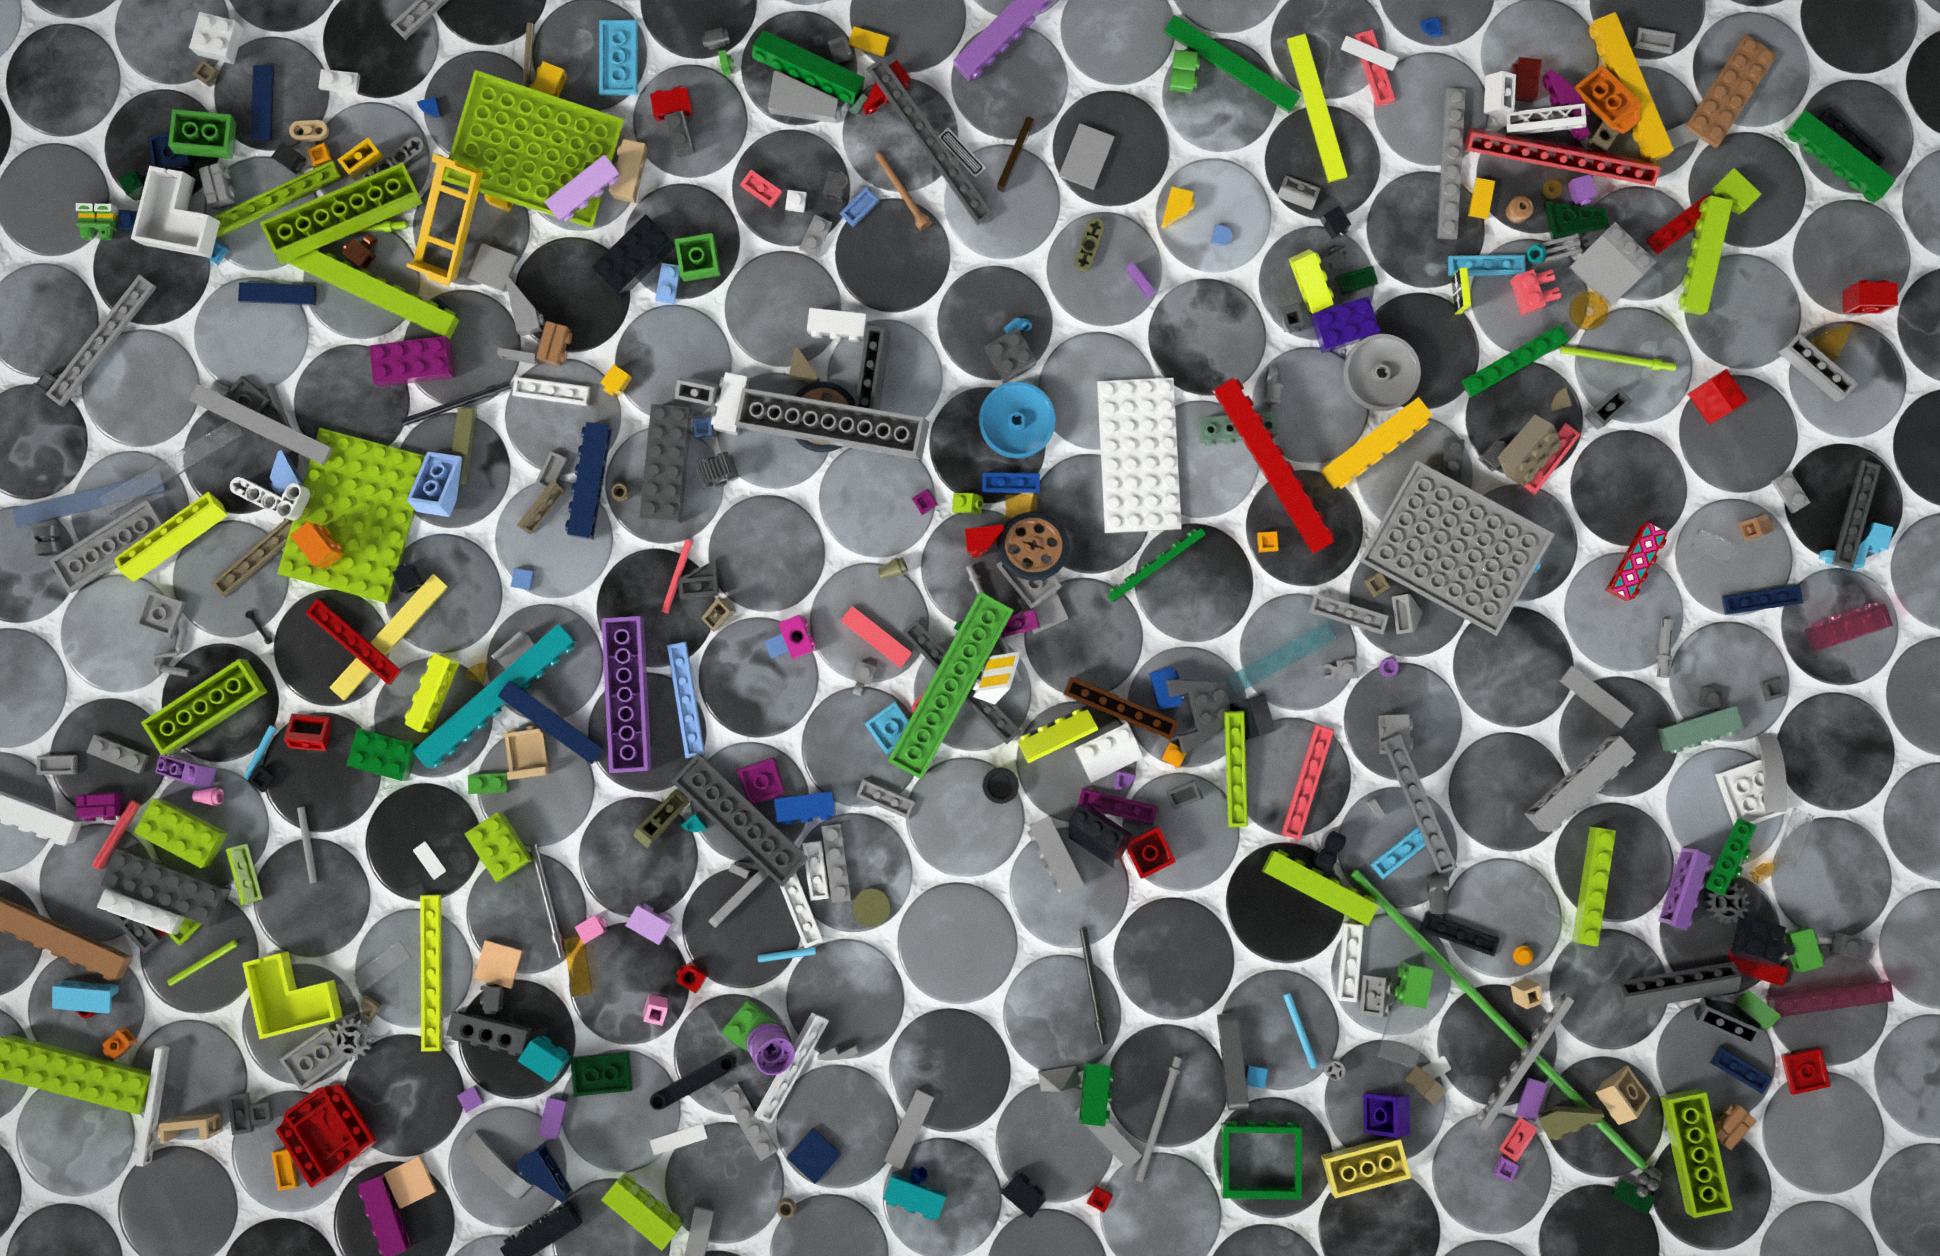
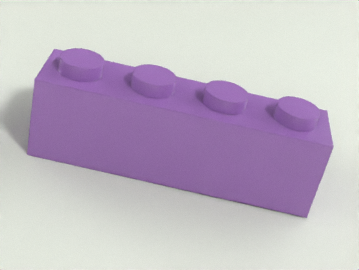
[1658,848,1711,930]

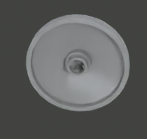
[1343,334,1421,411]

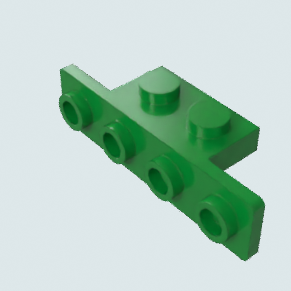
[1705,818,1757,896]

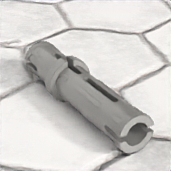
[1656,619,1674,678]

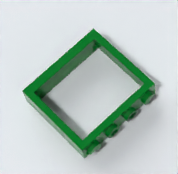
[1221,1120,1302,1200]

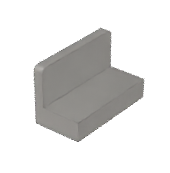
[491,631,535,670]

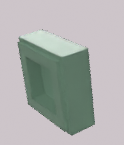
[848,94,868,114]

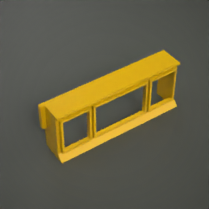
[406,153,483,286]

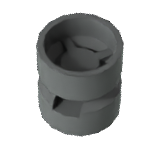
[33,525,63,556]

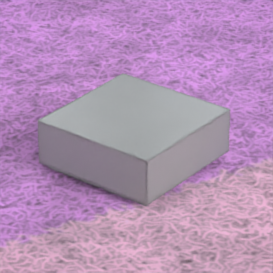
[1366,798,1386,819]

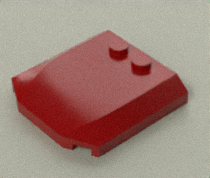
[276,1084,377,1188]

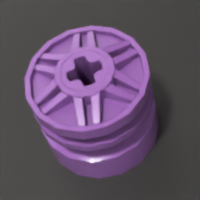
[747,1023,795,1075]

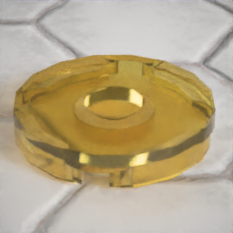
[1569,292,1609,330]

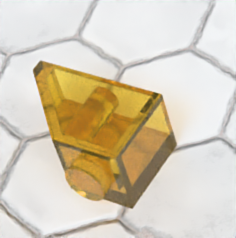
[1811,323,1853,361]

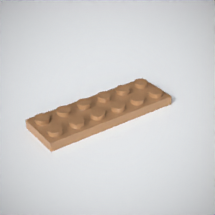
[1685,34,1778,148]

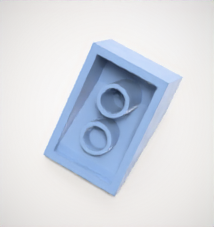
[407,452,462,517]

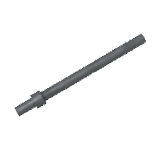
[530,844,566,958]

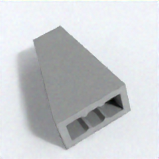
[768,71,842,123]

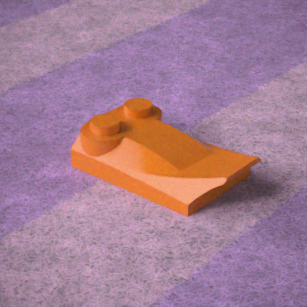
[1573,65,1642,134]

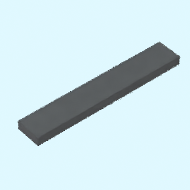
[1831,460,1881,570]

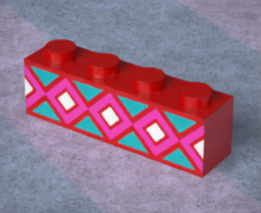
[1605,522,1668,601]

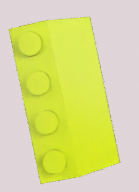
[405,653,460,733]
[1018,708,1099,763]

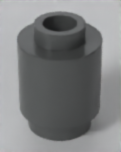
[701,28,730,50]

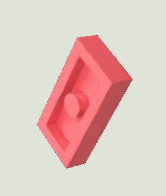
[740,170,782,208]
[1498,1117,1538,1162]

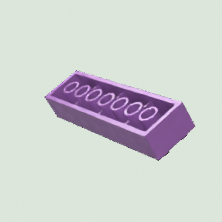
[602,616,652,773]

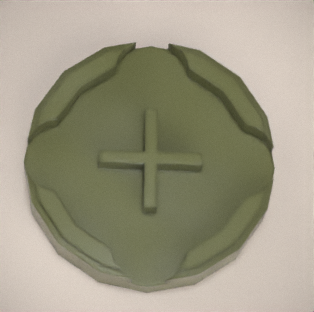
[852,888,891,927]

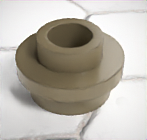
[611,482,630,502]
[777,1198,796,1218]

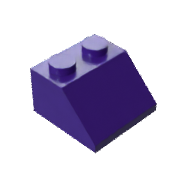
[1363,1093,1410,1138]

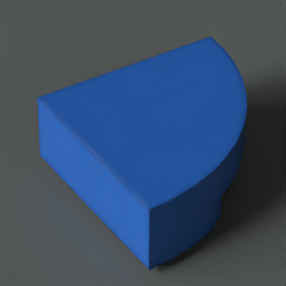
[1419,17,1443,37]
[417,97,441,117]

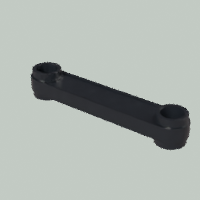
[650,1054,737,1110]

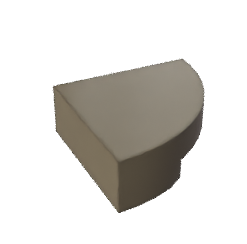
[1551,388,1572,412]
[361,995,382,1023]

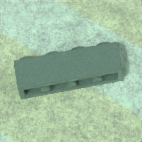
[1656,706,1744,754]

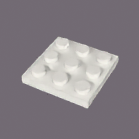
[1715,759,1793,825]

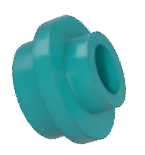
[1526,244,1546,263]

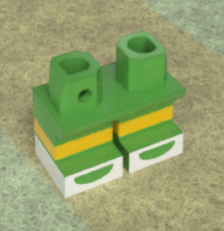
[76,203,120,240]

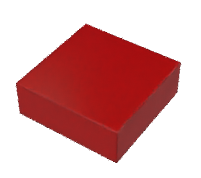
[1087,1185,1113,1213]

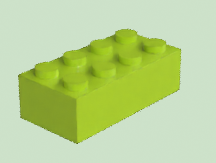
[134,798,228,869]
[601,1173,683,1251]

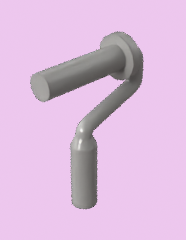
[152,628,190,677]

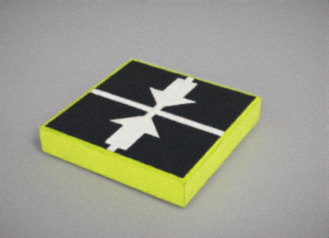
[1451,268,1471,315]

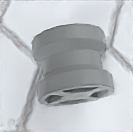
[1323,1059,1346,1081]

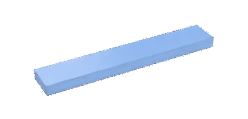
[667,642,705,758]

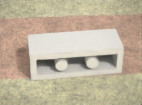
[807,308,867,342]
[711,372,750,435]

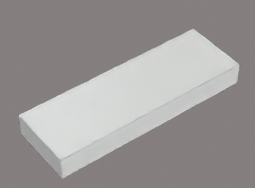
[802,840,830,901]

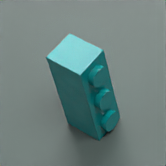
[883,1173,947,1220]

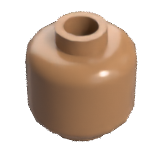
[1505,196,1533,224]

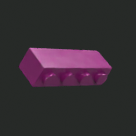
[358,1173,412,1256]

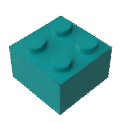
[518,1036,571,1082]

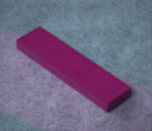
[1078,788,1157,825]

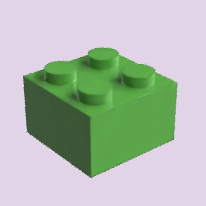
[675,233,721,282]
[1393,961,1433,1009]

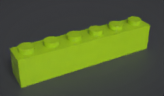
[1678,196,1733,315]
[1572,827,1616,947]
[1262,849,1379,926]

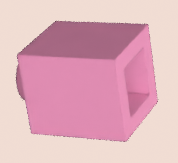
[575,914,608,944]
[643,994,668,1026]

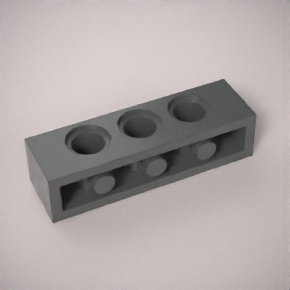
[446,1010,532,1056]

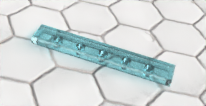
[1226,622,1337,694]

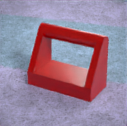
[284,713,331,751]

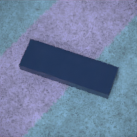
[1710,1046,1772,1094]

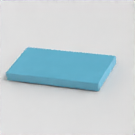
[599,20,638,96]

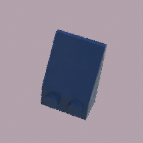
[516,1142,574,1203]

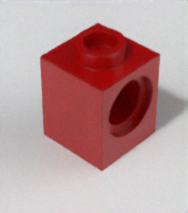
[676,963,708,994]

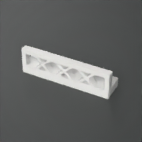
[1506,103,1586,135]

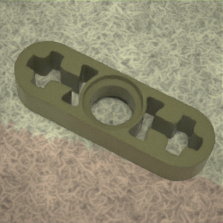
[1075,218,1104,272]

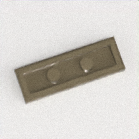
[517,480,566,535]

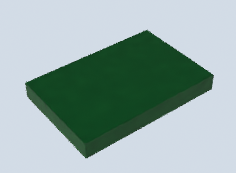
[570,1051,633,1097]

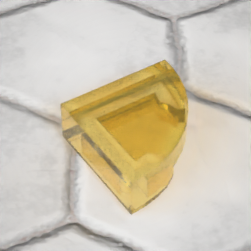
[464,663,488,683]

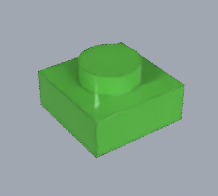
[718,50,734,76]

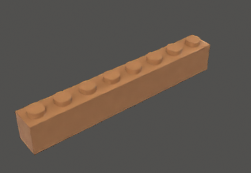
[0,897,133,981]

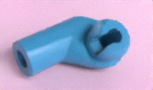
[1003,317,1032,334]

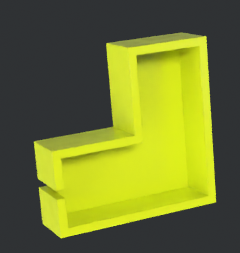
[242,951,343,1039]

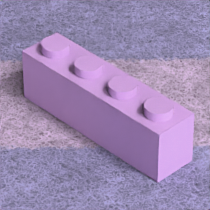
[545,155,620,222]

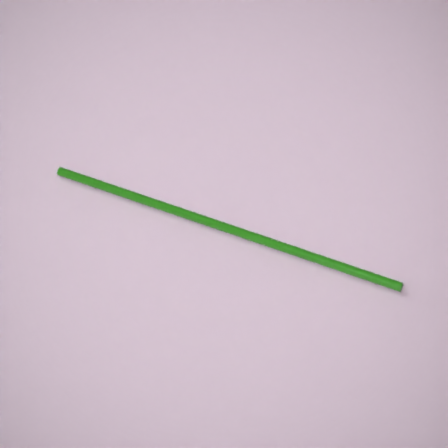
[1350,869,1648,1171]

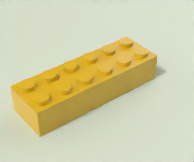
[1320,397,1432,489]

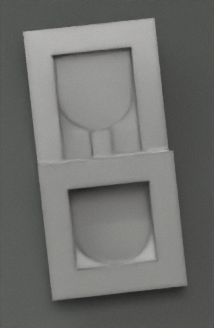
[817,1044,860,1061]

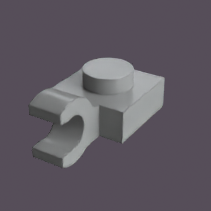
[852,661,877,696]

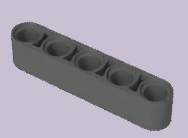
[1217,1012,1249,1110]

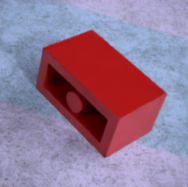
[650,86,693,122]

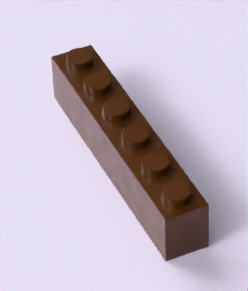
[1063,677,1178,740]

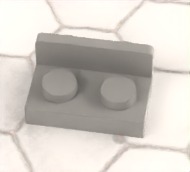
[1360,975,1393,1017]

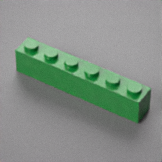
[752,30,865,105]
[1784,110,1896,203]

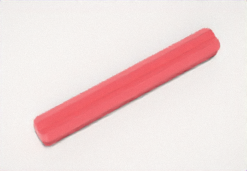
[92,800,141,870]

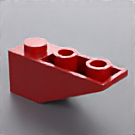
[862,60,911,116]

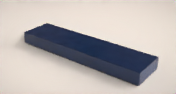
[251,65,274,141]
[238,282,317,306]
[1721,584,1803,615]

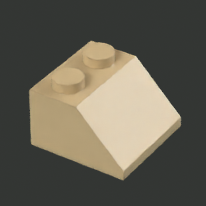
[1595,1065,1651,1125]

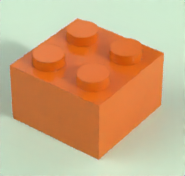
[290,521,344,569]

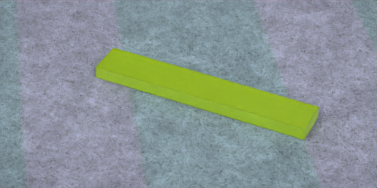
[1224,711,1248,827]

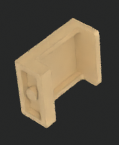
[502,725,550,780]
[157,1113,222,1143]

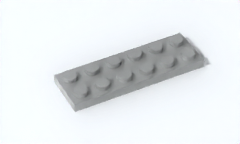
[49,500,163,593]

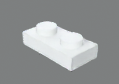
[319,69,360,94]

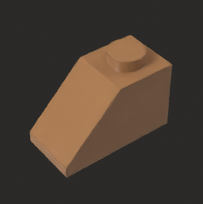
[1738,513,1774,541]

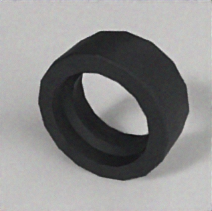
[982,767,1019,804]

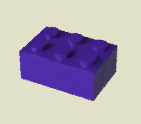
[1310,296,1380,354]

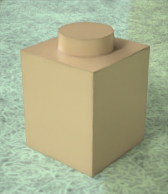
[1510,978,1544,1009]

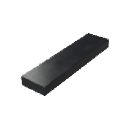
[1818,107,1887,166]
[1419,912,1500,957]

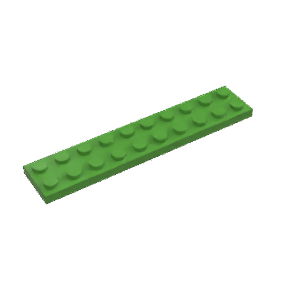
[888,591,1014,779]

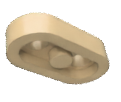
[289,120,329,142]

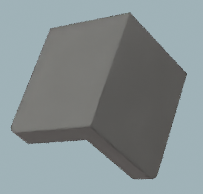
[828,35,853,65]

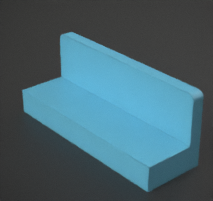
[52,980,119,1014]

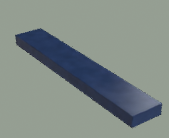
[498,680,604,764]

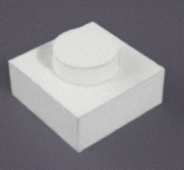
[785,190,807,213]

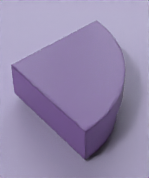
[1113,771,1136,790]

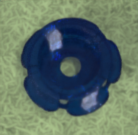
[910,1166,928,1185]

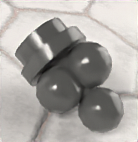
[1636,1166,1662,1197]

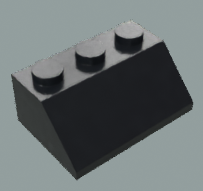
[1068,805,1134,868]

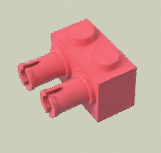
[1510,269,1561,316]

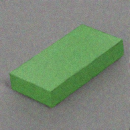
[1735,990,1781,1030]

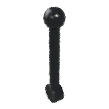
[245,611,272,644]

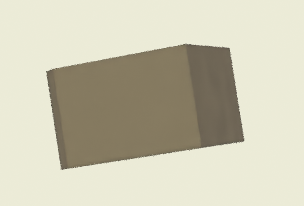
[789,347,820,382]
[701,596,736,632]
[1404,1065,1447,1105]

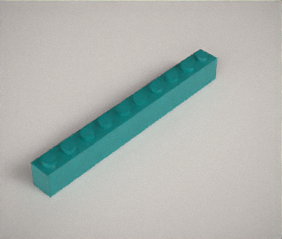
[413,624,577,769]

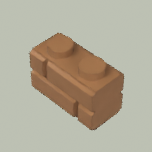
[536,321,572,366]
[1713,1102,1756,1150]

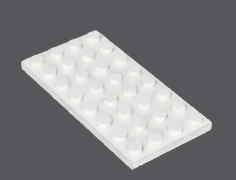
[1097,378,1182,533]

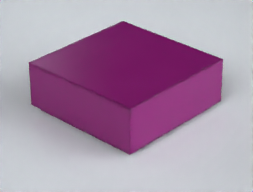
[912,489,938,515]

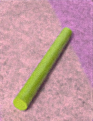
[167,939,238,986]

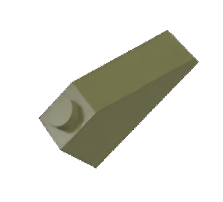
[633,789,689,849]

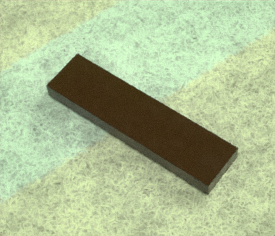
[997,117,1034,193]

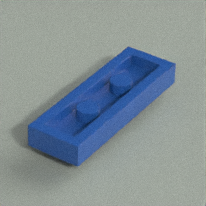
[982,473,1040,494]

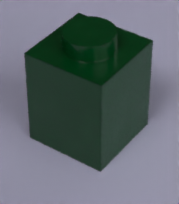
[118,170,146,201]

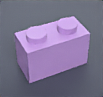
[625,903,673,945]

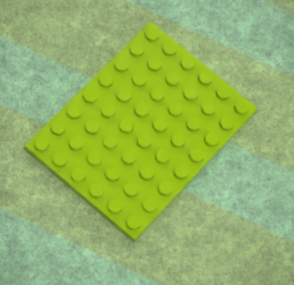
[442,70,624,229]
[277,428,425,604]

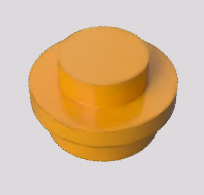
[1513,946,1533,965]

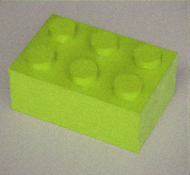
[465,812,533,882]

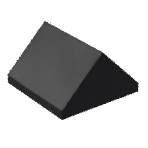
[1230,694,1276,740]

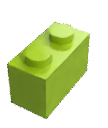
[1712,168,1761,215]

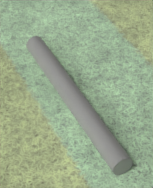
[297,807,318,884]

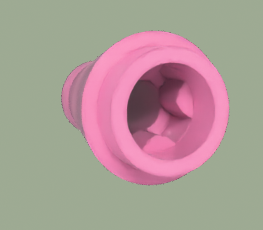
[192,787,224,806]

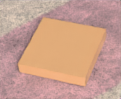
[474,940,523,989]
[384,1155,437,1209]

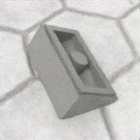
[1277,175,1320,210]

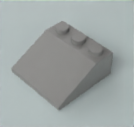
[1569,222,1657,307]

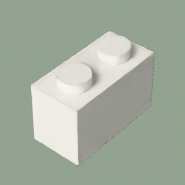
[1484,71,1516,117]

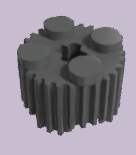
[696,451,739,490]

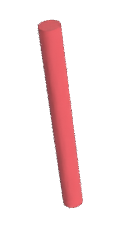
[661,539,693,614]

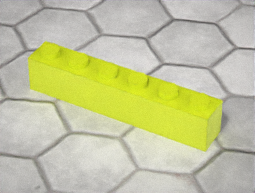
[114,492,228,582]

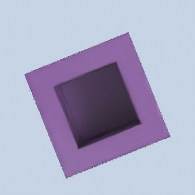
[1567,174,1598,207]

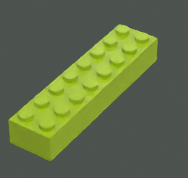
[259,162,423,264]
[0,1034,151,1115]

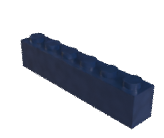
[565,422,612,540]

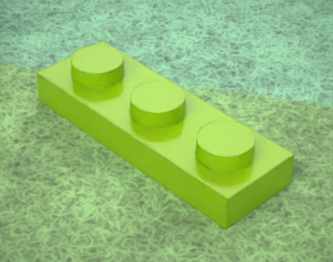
[226,844,263,905]

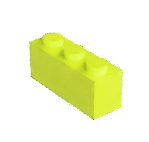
[1289,249,1334,314]

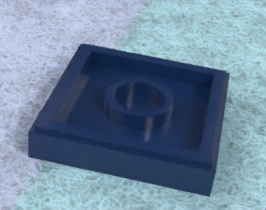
[148,133,193,171]
[786,1128,841,1184]

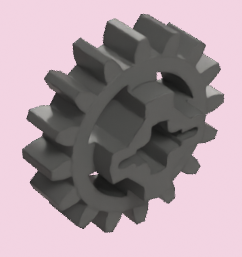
[1704,882,1750,924]

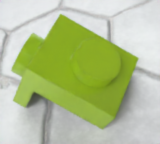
[952,493,983,515]

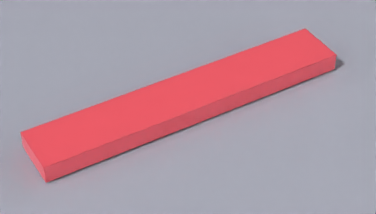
[1281,724,1335,840]

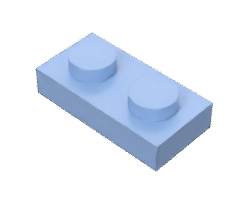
[655,263,680,304]

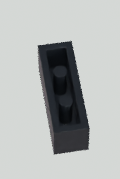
[1694,997,1762,1046]

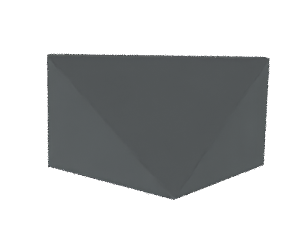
[1166,780,1204,810]

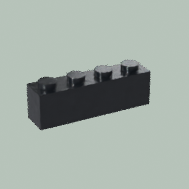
[500,1202,582,1256]

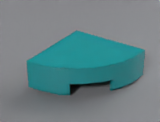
[680,813,707,832]

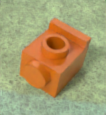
[102,1027,138,1059]

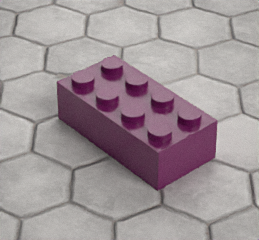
[369,336,455,387]

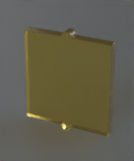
[1005,493,1037,530]

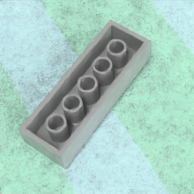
[1524,736,1637,832]

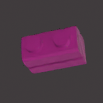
[76,793,123,822]

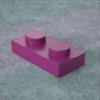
[1002,609,1040,638]

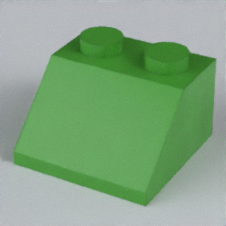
[721,999,778,1051]

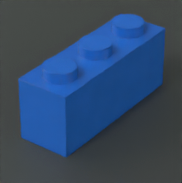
[774,791,836,825]

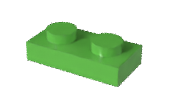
[468,773,508,794]

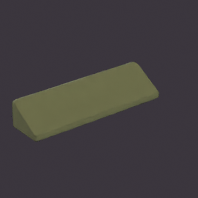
[451,408,477,485]

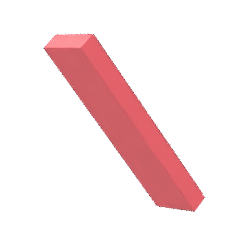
[1354,29,1396,107]
[1522,423,1581,495]
[841,606,912,668]

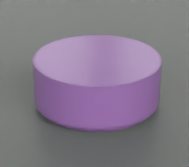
[1378,658,1399,677]

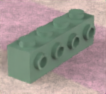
[1198,412,1278,446]

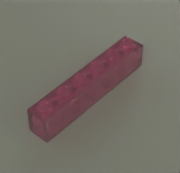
[1765,979,1894,1017]

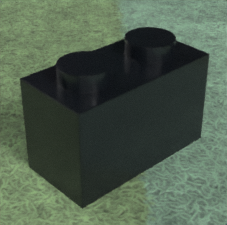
[1001,1171,1046,1218]

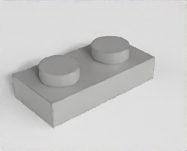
[799,215,832,258]
[1771,470,1810,513]

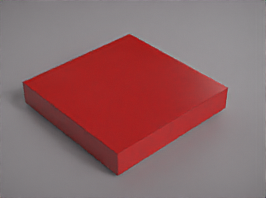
[1781,1047,1831,1095]

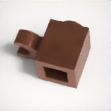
[341,233,378,270]

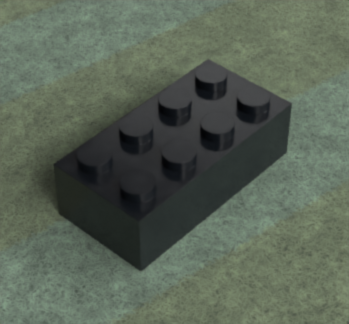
[592,214,675,298]

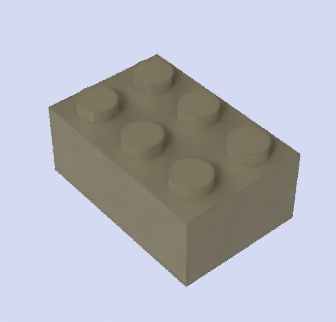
[1497,415,1561,487]

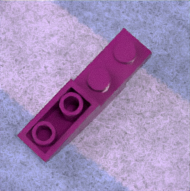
[1542,69,1591,143]

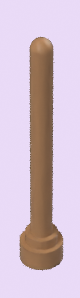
[875,152,932,231]

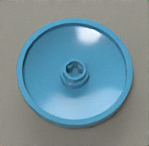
[979,382,1056,459]

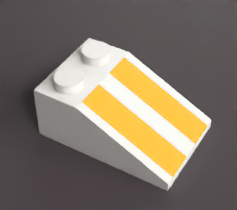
[973,652,1021,705]

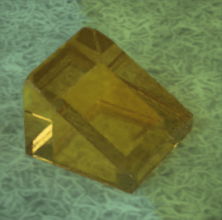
[1749,862,1774,884]

